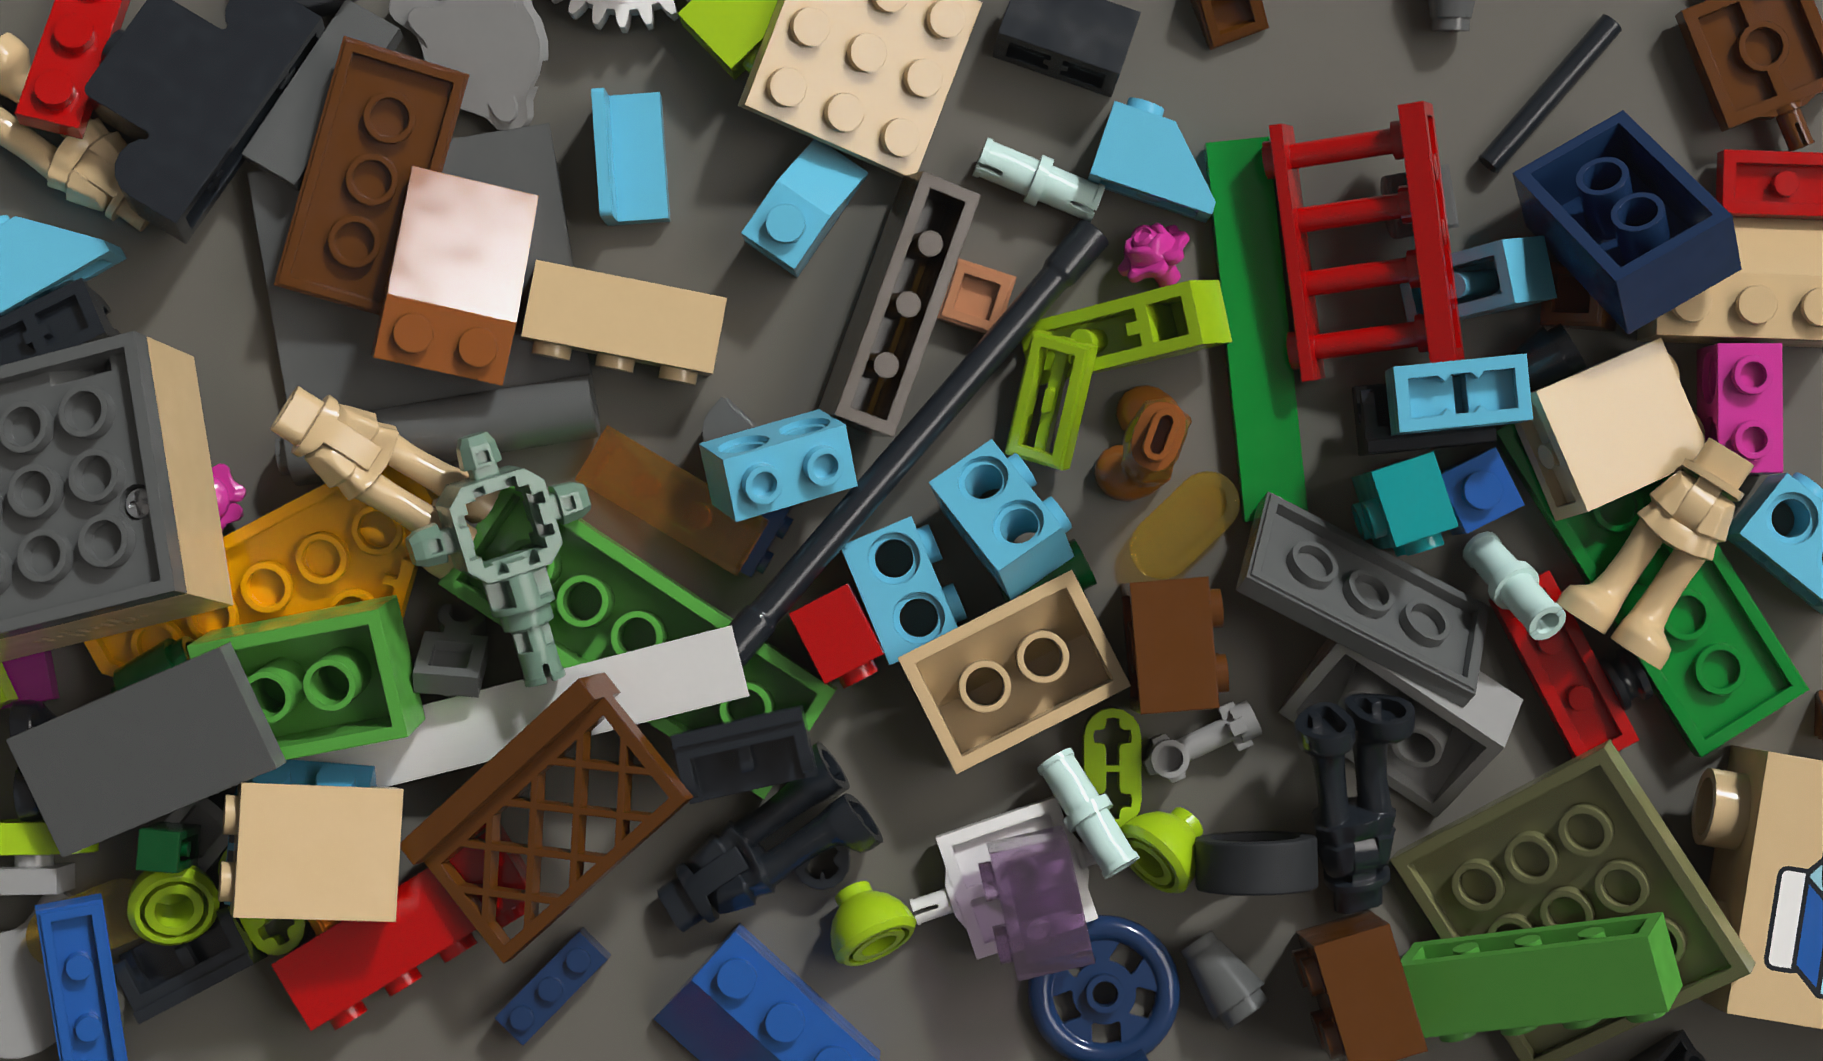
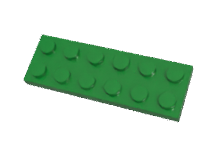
[1496,424,1809,758]

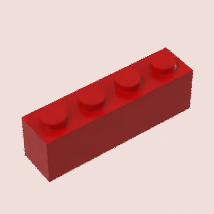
[271,825,527,1031]

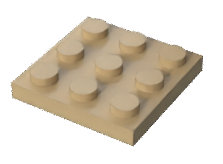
[738,0,983,178]

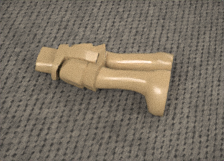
[0,32,150,232]
[270,386,500,579]
[1555,438,1754,670]

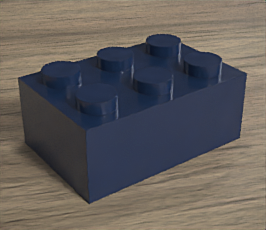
[1512,110,1742,334]

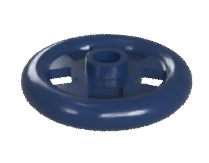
[1028,915,1180,1061]

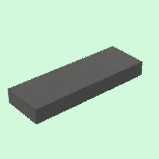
[242,0,404,192]

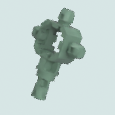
[405,431,591,687]

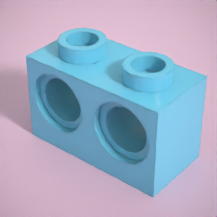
[1385,353,1533,436]
[699,409,858,522]
[929,439,1074,600]
[1726,472,1823,614]
[842,516,967,665]

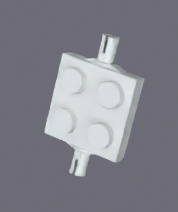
[909,796,1098,960]

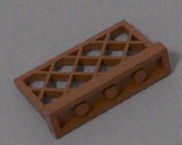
[400,672,694,964]

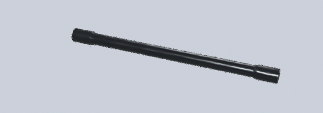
[728,220,1109,668]

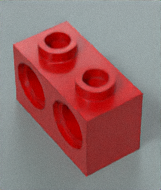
[789,584,884,689]

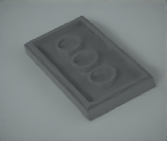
[1236,492,1489,708]
[6,642,286,858]

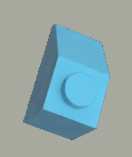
[1087,97,1216,223]
[741,139,868,278]
[0,215,127,316]
[1400,236,1557,322]

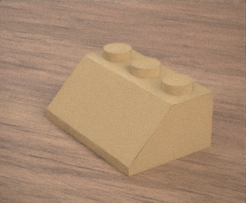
[1637,217,1823,348]
[898,570,1131,774]

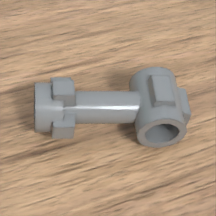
[1142,700,1262,783]

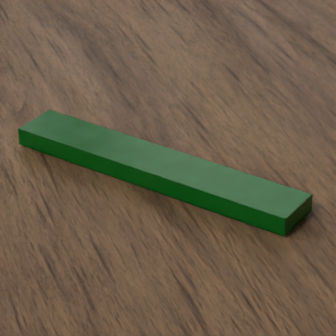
[1204,137,1308,522]

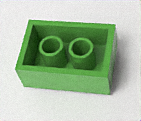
[187,595,426,760]

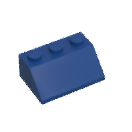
[653,923,880,1061]

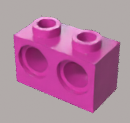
[1697,343,1783,476]

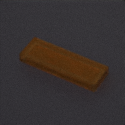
[575,425,770,576]

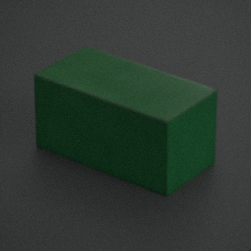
[136,821,201,874]

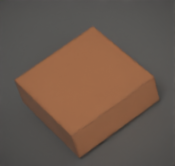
[937,258,1017,335]

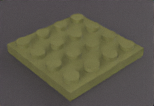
[1390,740,1756,1061]

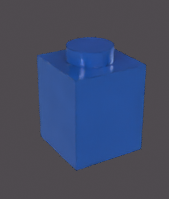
[1440,447,1525,536]

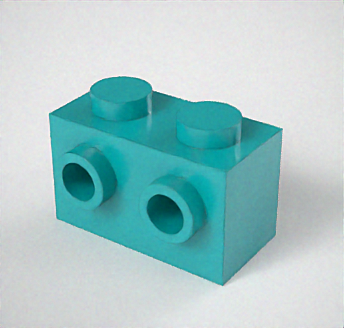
[1351,451,1459,557]

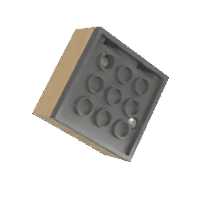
[0,331,234,662]

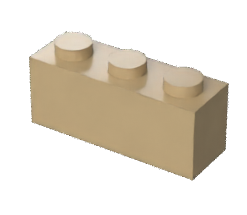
[521,260,727,385]

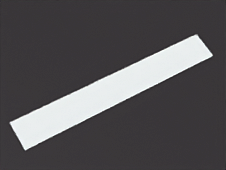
[291,625,749,787]

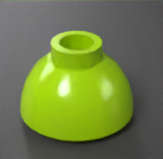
[1120,807,1203,893]
[127,865,220,946]
[830,881,917,966]

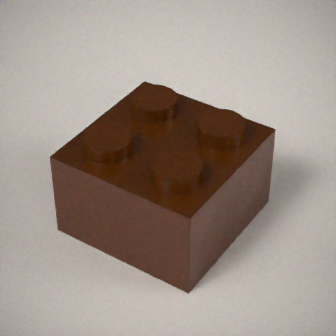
[1120,576,1229,715]
[1291,909,1428,1061]

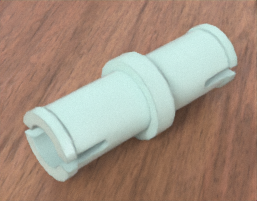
[972,137,1105,222]
[1463,531,1566,640]
[1037,748,1140,879]

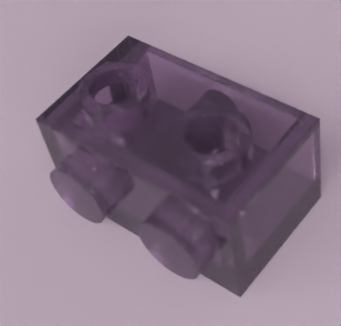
[978,825,1095,981]

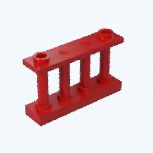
[1262,101,1465,382]

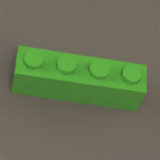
[1401,912,1683,1043]

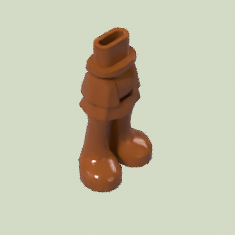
[1094,385,1192,502]

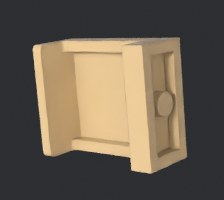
[1514,338,1706,521]
[218,782,404,922]

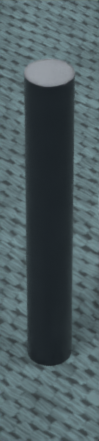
[1478,14,1622,173]

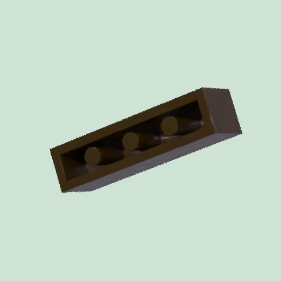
[819,171,981,437]

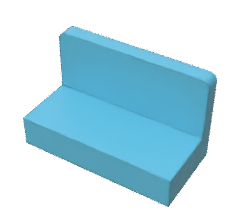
[591,88,671,226]

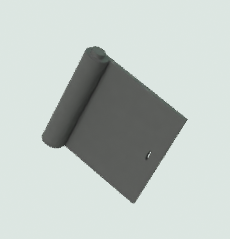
[247,123,601,486]

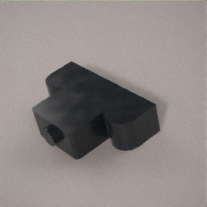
[85,0,325,244]

